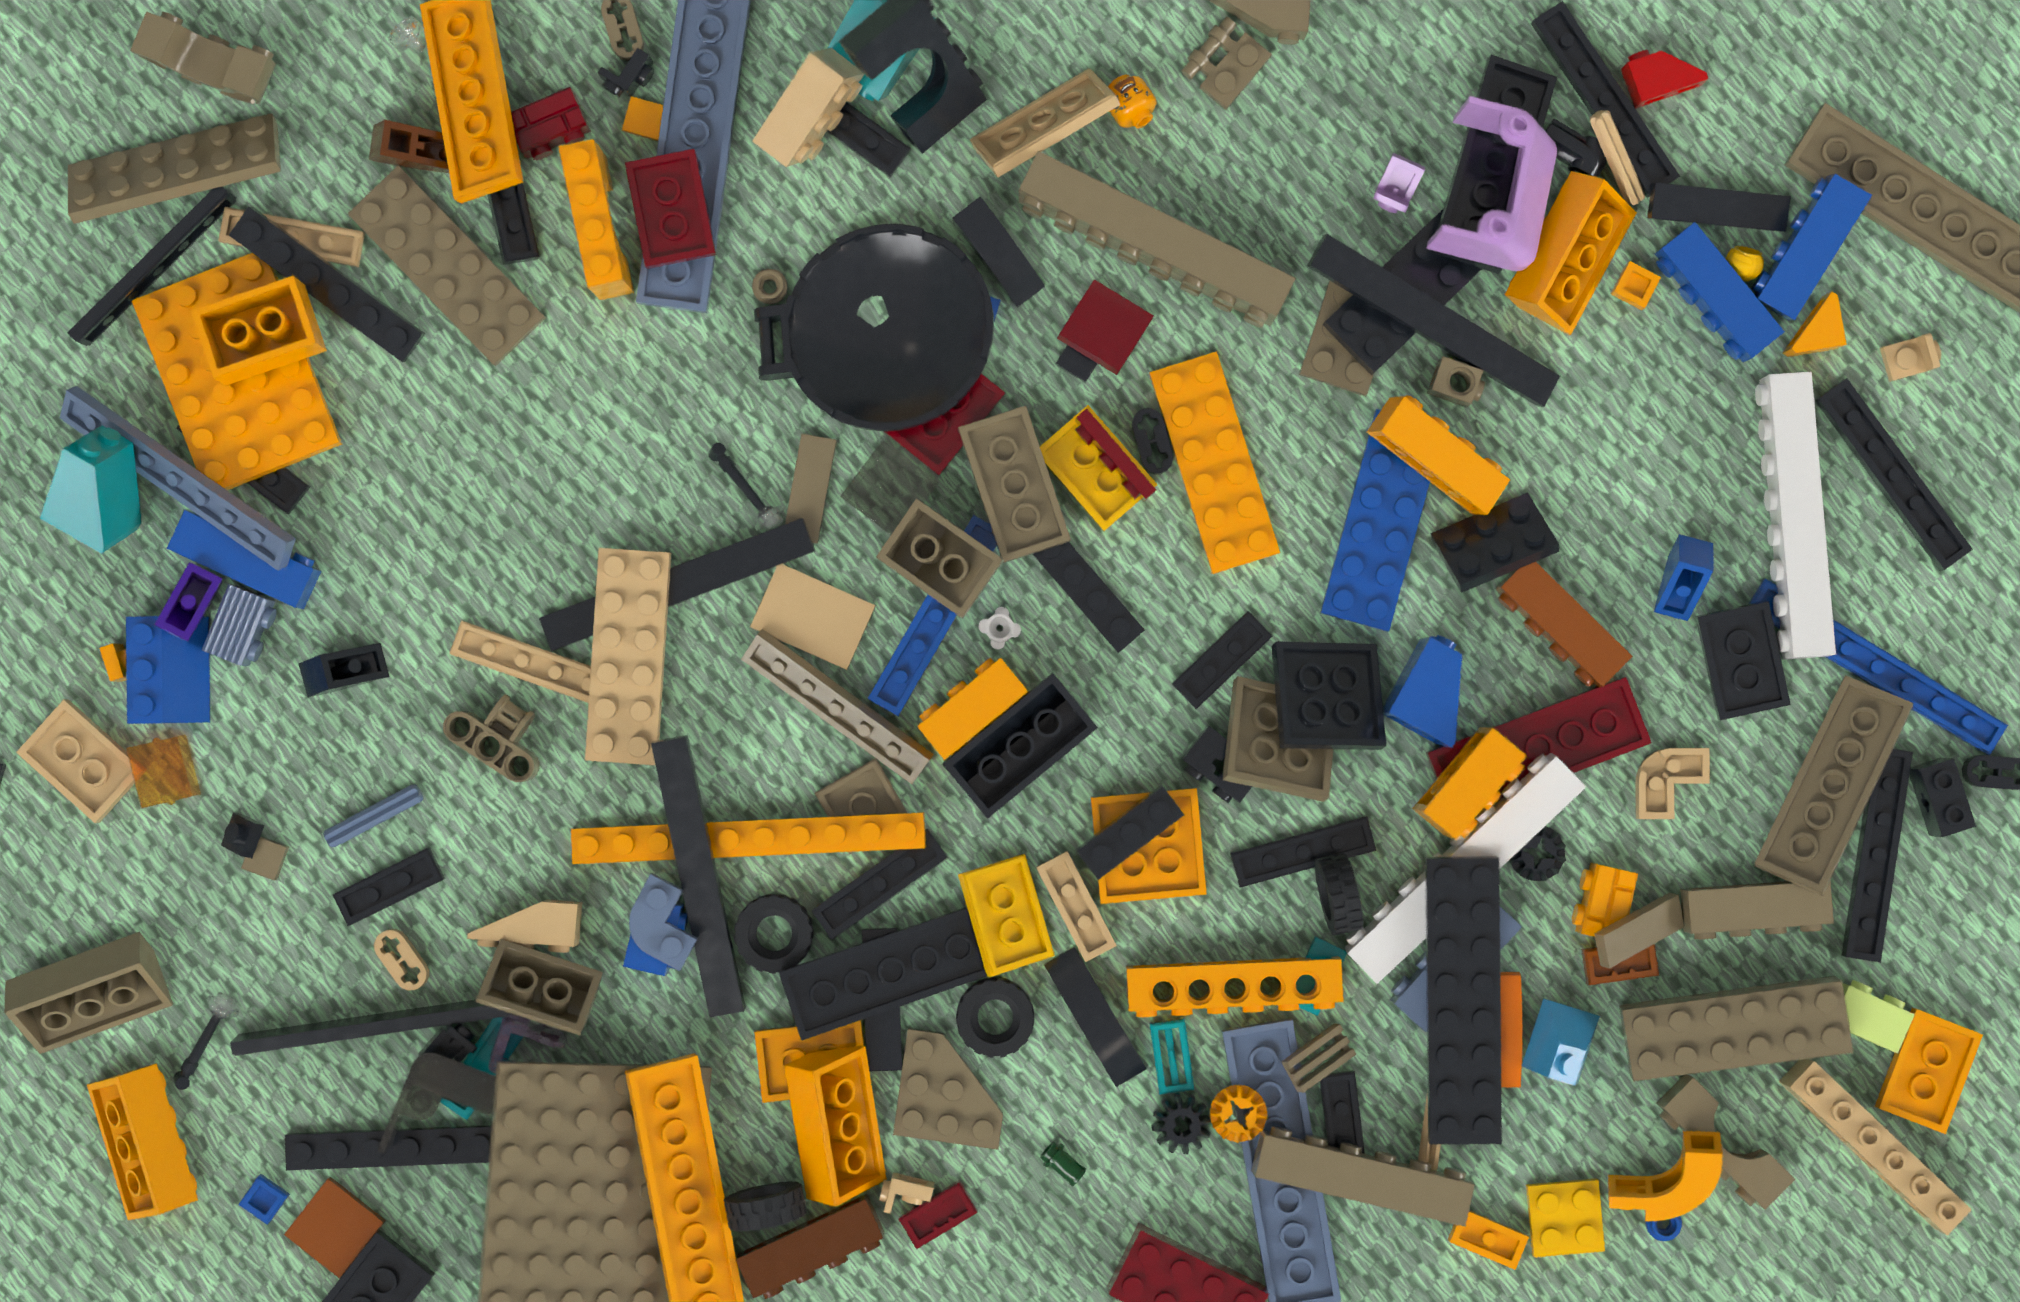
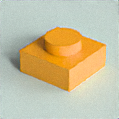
[1611,261,1661,310]
[99,643,126,682]

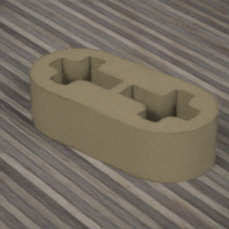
[601,0,644,61]

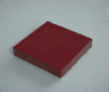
[1057,279,1154,375]

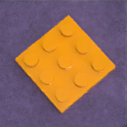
[1091,788,1207,904]

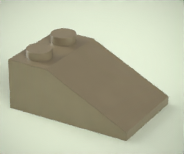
[876,498,1004,618]

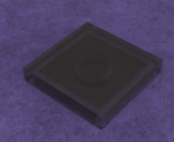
[840,440,939,535]

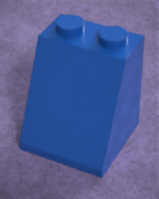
[1383,635,1462,748]

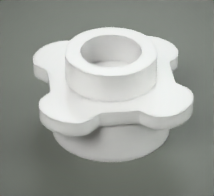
[979,607,1021,649]

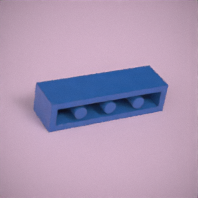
[1752,174,1872,320]
[1655,222,1785,363]
[166,510,322,609]

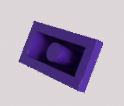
[154,562,222,642]

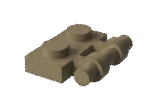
[1181,17,1272,110]

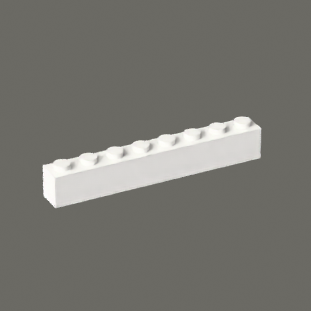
[1755,372,1836,660]
[1345,753,1586,984]

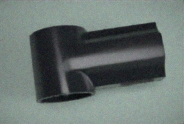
[1545,118,1607,177]

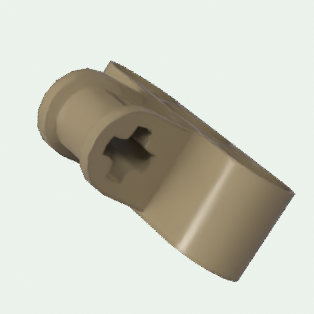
[443,694,540,782]

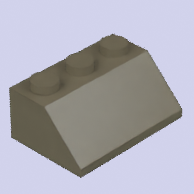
[476,939,603,1035]

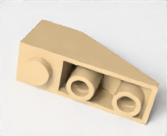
[467,899,583,953]

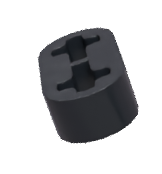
[1132,408,1173,475]
[1962,755,2020,790]

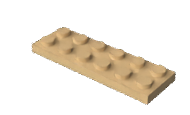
[585,548,672,765]

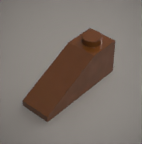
[369,120,449,173]

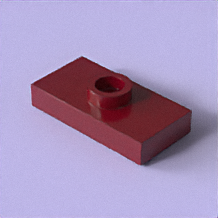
[898,1180,978,1249]

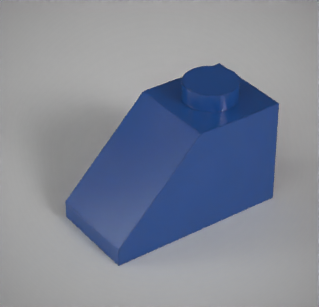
[1654,534,1714,621]

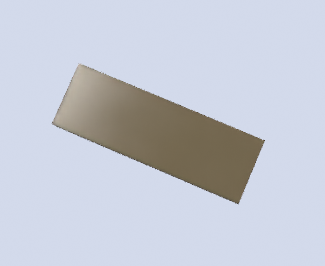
[785,434,837,544]
[1594,893,1684,969]

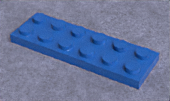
[1320,409,1430,632]

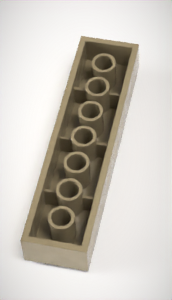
[1019,151,1296,328]

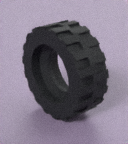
[1315,852,1363,936]
[734,894,814,974]
[956,977,1034,1058]
[724,1181,807,1232]

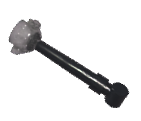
[708,443,785,531]
[173,992,239,1090]

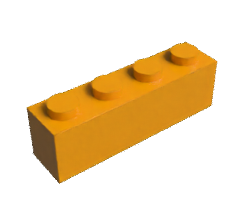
[1367,395,1510,515]

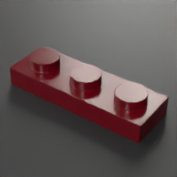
[1075,409,1156,502]

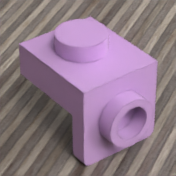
[1373,153,1425,213]

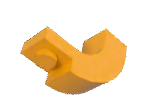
[1608,1131,1722,1221]

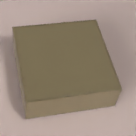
[241,836,289,881]

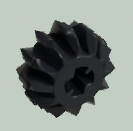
[1151,1093,1211,1155]

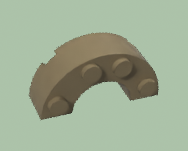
[130,11,276,105]

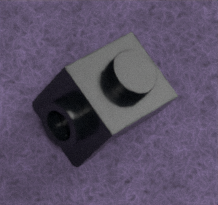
[597,48,654,98]
[418,1023,478,1078]

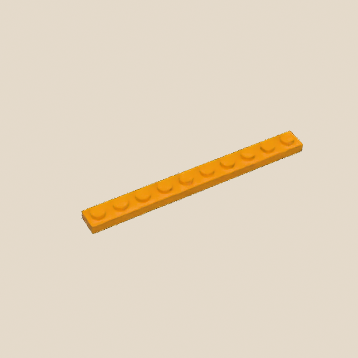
[571,812,926,864]

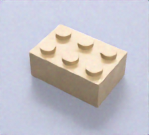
[752,48,864,167]

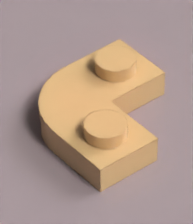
[1635,748,1710,819]

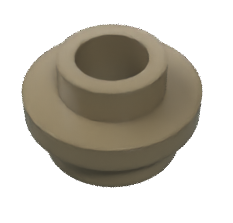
[752,269,788,305]

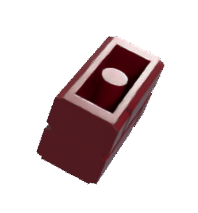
[511,87,591,160]

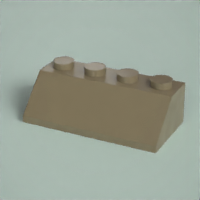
[4,932,173,1054]

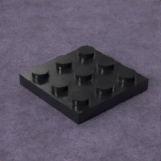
[1271,641,1387,750]

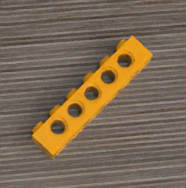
[1126,956,1344,1017]

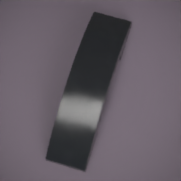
[1044,947,1147,1087]

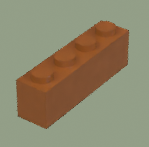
[1495,562,1633,687]

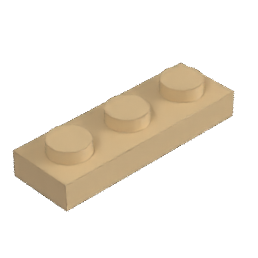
[1036,851,1117,962]

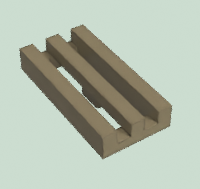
[1281,1024,1356,1093]

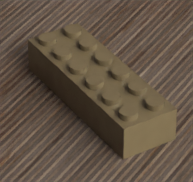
[1619,976,1854,1081]

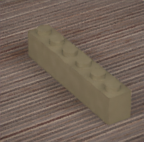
[1251,1126,1475,1227]

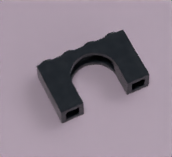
[839,0,987,154]

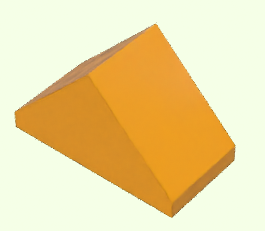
[1783,291,1847,357]

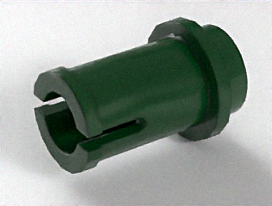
[1040,1141,1086,1186]

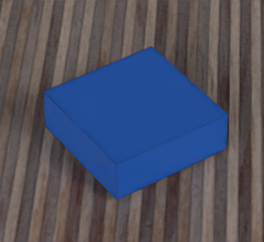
[238,1174,290,1225]

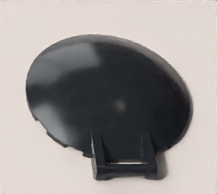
[754,224,994,431]

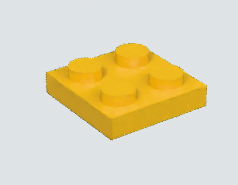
[1526,1178,1605,1257]

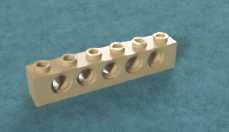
[1779,1059,1972,1236]

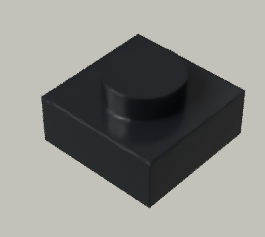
[221,812,265,859]

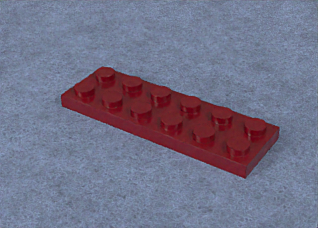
[1426,677,1652,808]

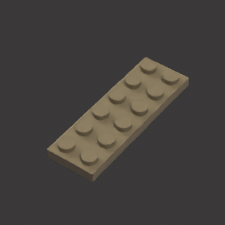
[68,113,281,224]
[348,165,546,367]
[1754,675,1914,896]

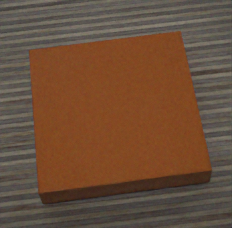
[284,1177,386,1279]

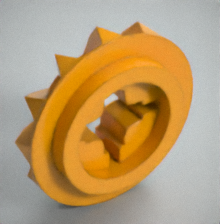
[1210,1085,1267,1143]

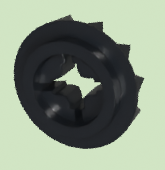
[1510,826,1566,881]

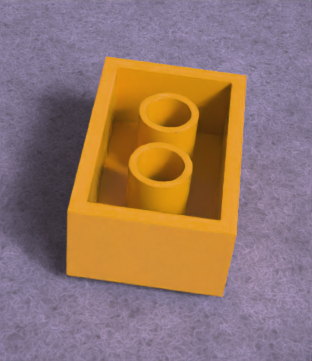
[191,276,327,386]
[917,658,1028,760]
[1412,727,1526,840]

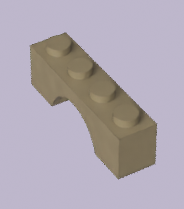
[1656,1074,1795,1210]

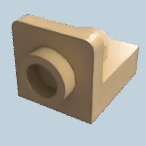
[1880,333,1941,382]
[879,1172,935,1214]

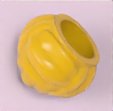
[1725,246,1764,282]

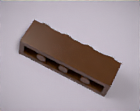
[736,1194,885,1299]

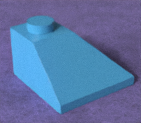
[1521,998,1600,1085]

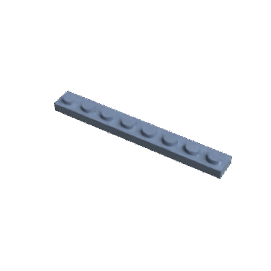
[60,386,296,571]

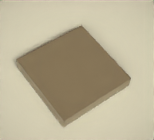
[815,758,908,855]

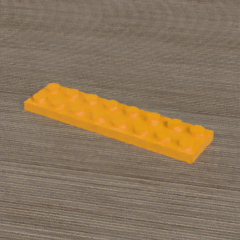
[625,1053,744,1302]

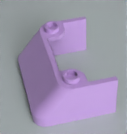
[1426,96,1557,271]

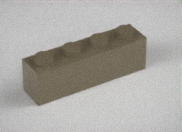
[1680,881,1834,939]

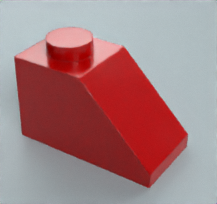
[1621,50,1709,109]

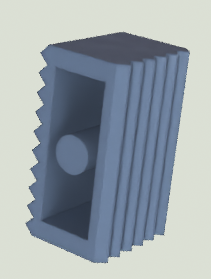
[202,584,277,666]

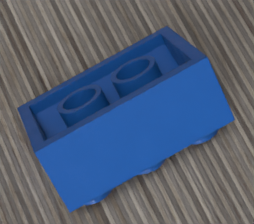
[126,616,210,724]

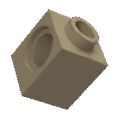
[1427,356,1485,408]

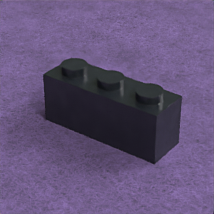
[1076,785,1184,880]

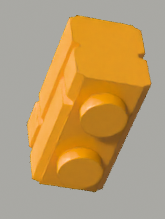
[1572,863,1638,937]

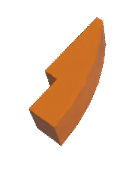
[1500,972,1522,1087]

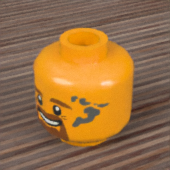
[1108,74,1157,129]

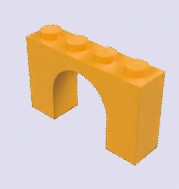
[558,139,634,300]

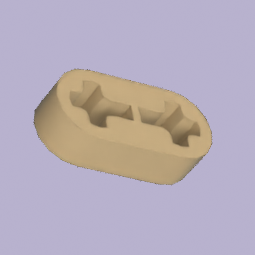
[374,929,429,991]

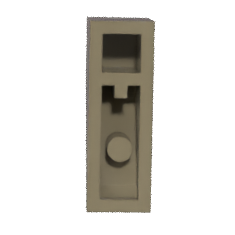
[1208,0,1311,45]

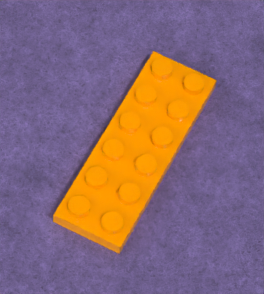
[420,0,524,203]
[1149,351,1280,574]

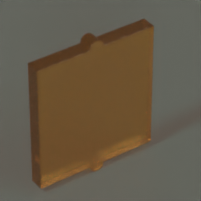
[126,735,201,809]

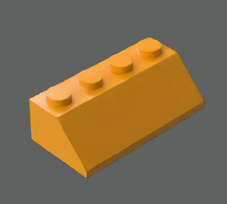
[1504,171,1637,336]
[784,1045,887,1207]
[87,1063,198,1220]

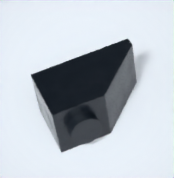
[298,643,390,698]

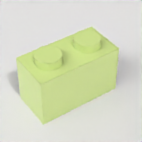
[1842,980,1915,1053]

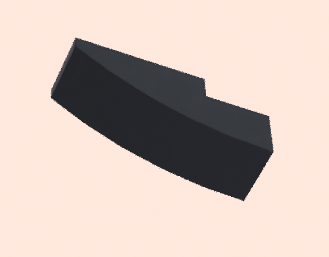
[952,196,1045,308]

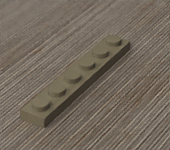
[741,629,934,784]

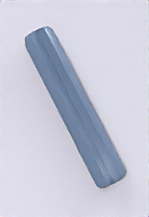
[323,784,423,847]

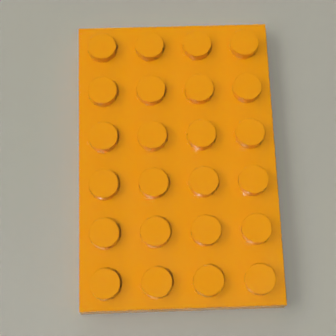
[131,253,342,490]

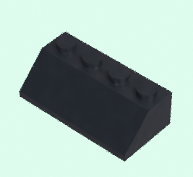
[942,672,1098,819]

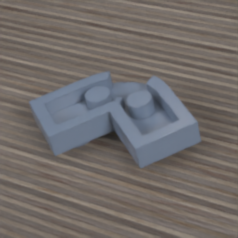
[629,873,698,971]

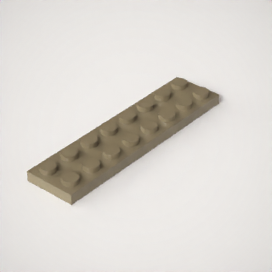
[1784,103,2020,313]

